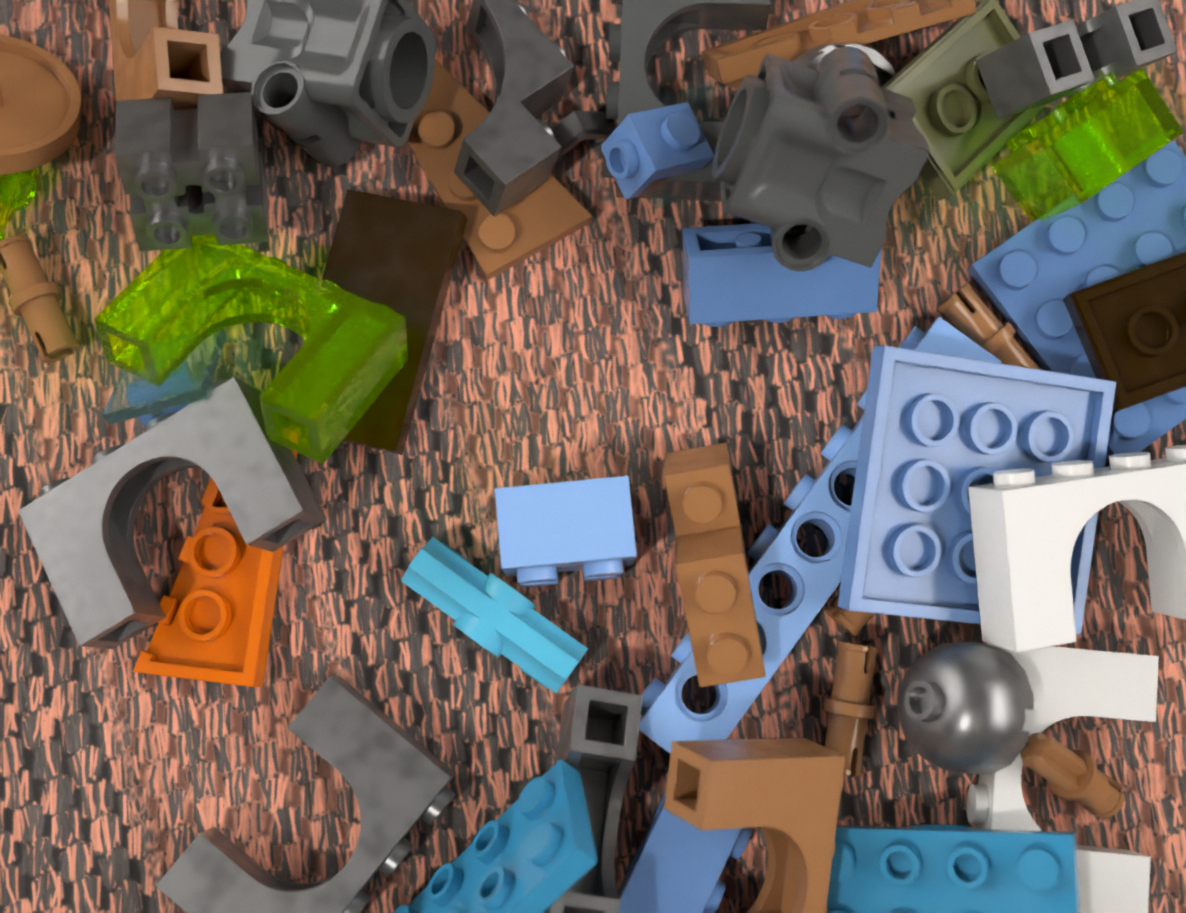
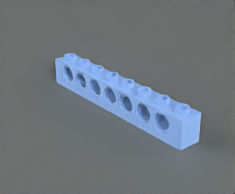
[639,317,1001,754]

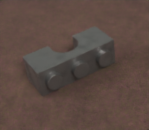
[976,0,1178,120]

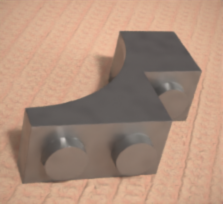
[454,0,574,217]

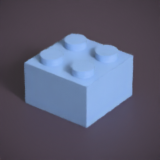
[494,476,637,587]

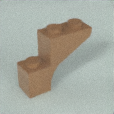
[664,442,766,687]

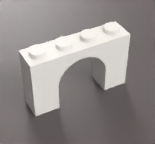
[968,444,1186,652]
[966,643,1159,913]

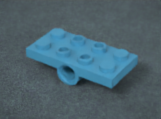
[393,759,598,913]
[827,824,1080,913]

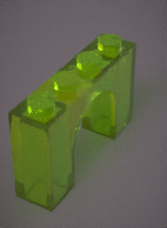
[94,234,408,464]

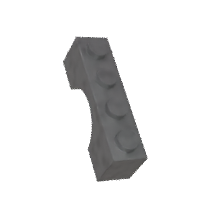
[543,685,643,913]

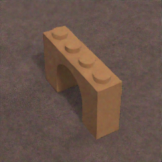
[109,0,223,110]
[664,738,845,913]

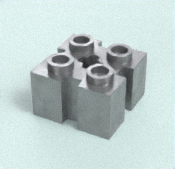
[114,92,269,251]

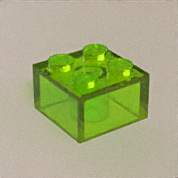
[992,67,1184,223]

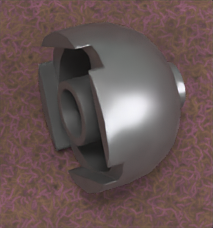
[898,642,1034,775]

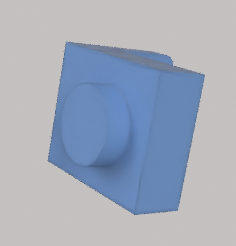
[601,102,714,199]

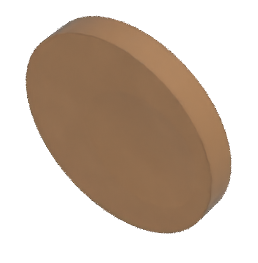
[0,35,81,175]

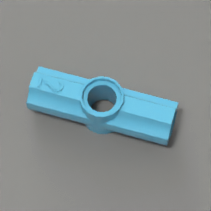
[400,537,588,694]

